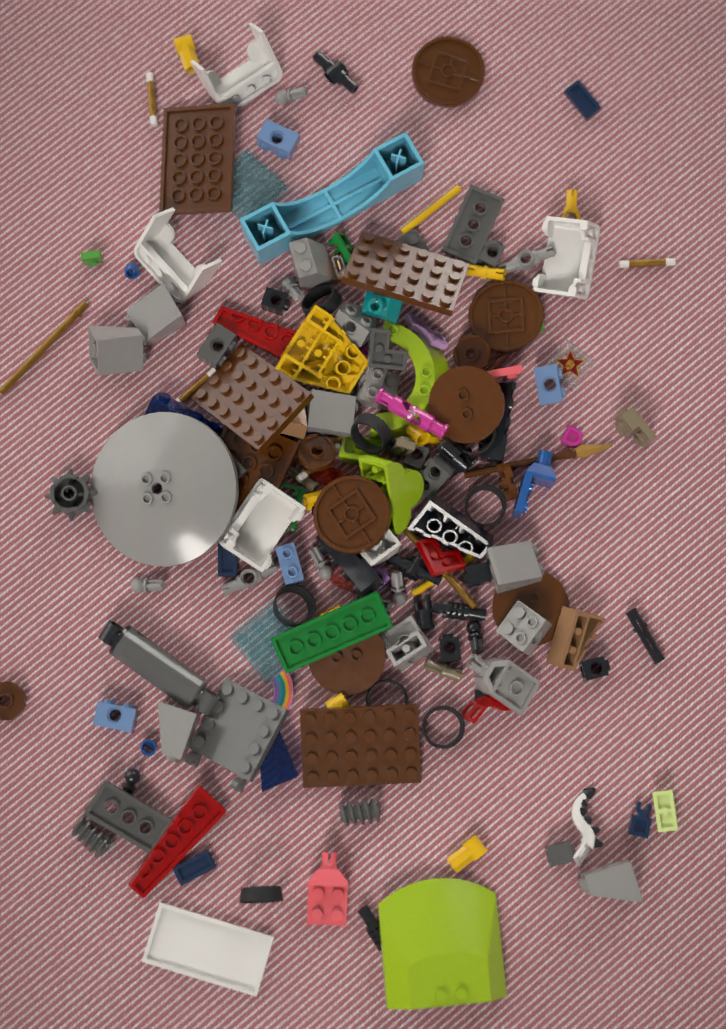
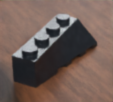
[477,382,517,464]
[407,493,494,559]
[316,535,384,596]

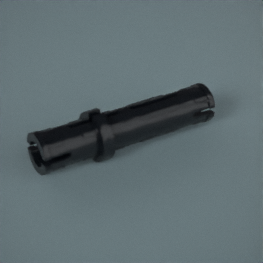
[625,608,665,664]

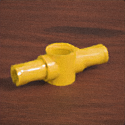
[561,190,580,220]

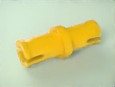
[467,264,506,281]

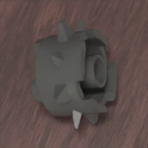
[44,469,98,521]

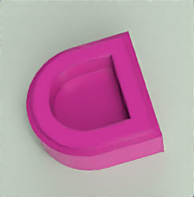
[560,425,583,448]

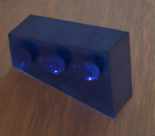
[260,730,299,792]

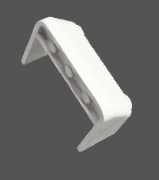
[190,22,283,109]
[134,207,222,303]

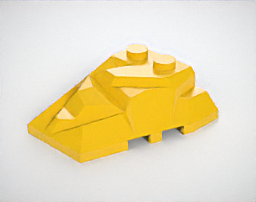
[275,305,368,395]

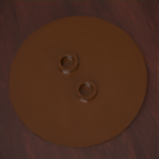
[411,36,485,108]
[468,280,544,353]
[428,366,505,443]
[313,475,391,554]
[492,572,570,646]
[309,634,386,695]

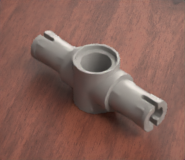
[498,245,555,274]
[221,560,278,597]

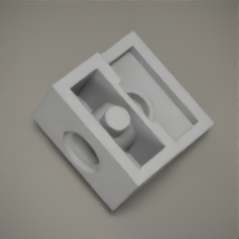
[334,302,381,348]
[354,367,401,412]
[496,600,552,656]
[380,615,434,671]

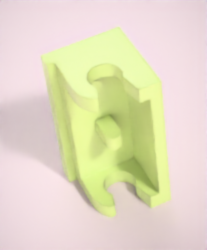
[652,789,678,832]

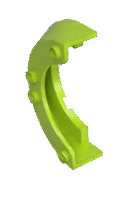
[370,321,450,441]

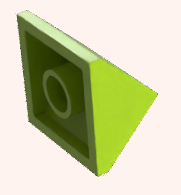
[339,435,382,465]

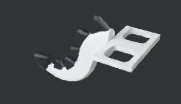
[571,788,603,867]

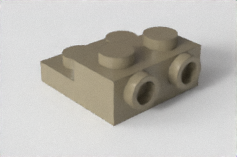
[614,407,657,449]

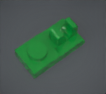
[328,232,354,265]

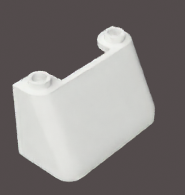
[532,216,600,300]
[219,478,306,572]

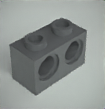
[419,454,457,499]

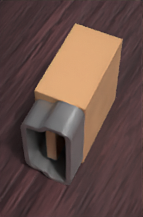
[332,256,345,281]

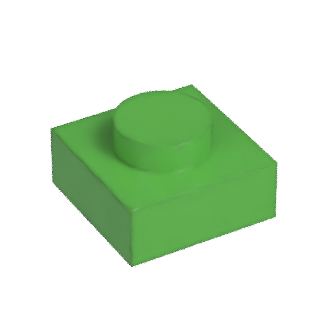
[81,250,103,267]

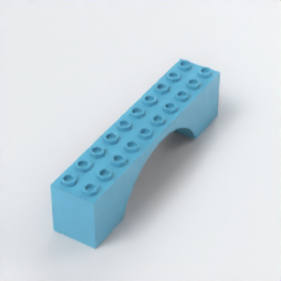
[239,132,424,266]

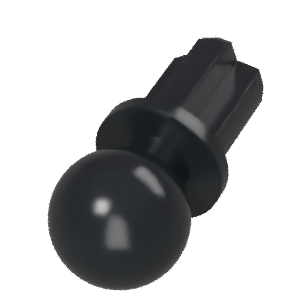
[466,620,483,655]
[121,768,141,795]

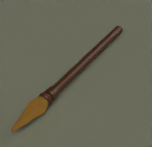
[464,444,613,479]

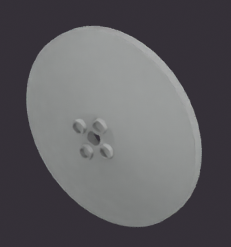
[91,412,239,567]

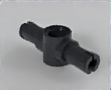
[313,51,359,94]
[386,554,443,586]

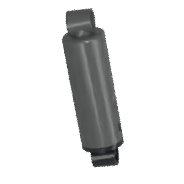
[98,620,220,715]

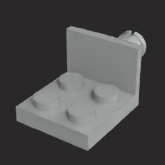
[467,654,541,716]

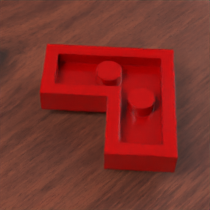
[416,537,466,577]

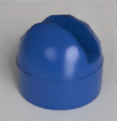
[125,263,140,279]
[140,740,156,757]

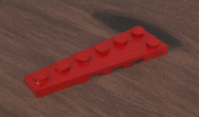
[212,306,296,359]
[129,784,227,899]

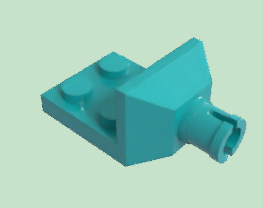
[361,291,403,324]

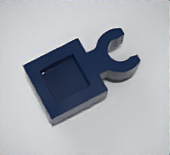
[627,801,652,838]

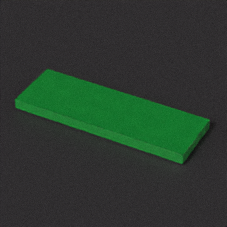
[270,591,394,674]

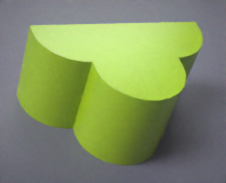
[358,455,424,535]

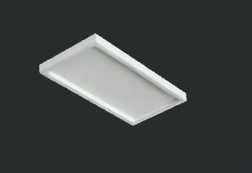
[142,902,274,997]

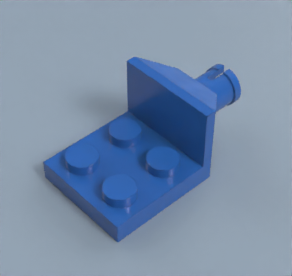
[511,450,556,519]

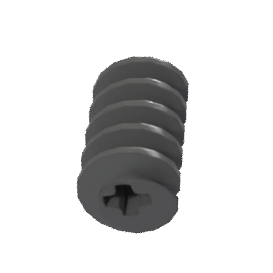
[339,798,381,827]
[71,815,115,858]

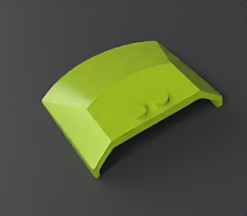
[378,878,507,1010]

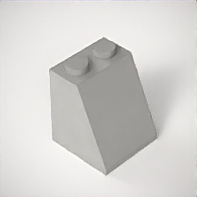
[289,238,337,291]
[126,283,186,347]
[88,325,146,376]
[305,389,358,437]
[486,540,544,594]
[158,701,201,763]
[578,859,643,902]

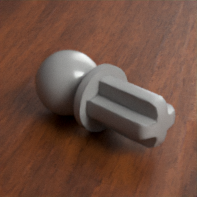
[275,87,308,105]
[281,278,304,302]
[309,546,333,580]
[390,571,407,606]
[130,578,165,593]

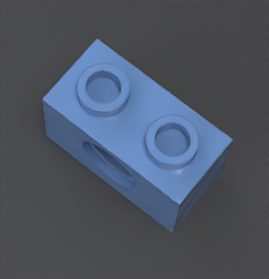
[256,119,300,160]
[534,364,566,406]
[275,542,305,585]
[92,699,139,733]

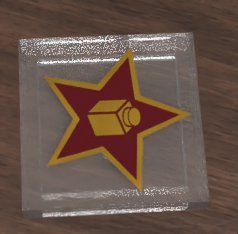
[545,339,596,392]

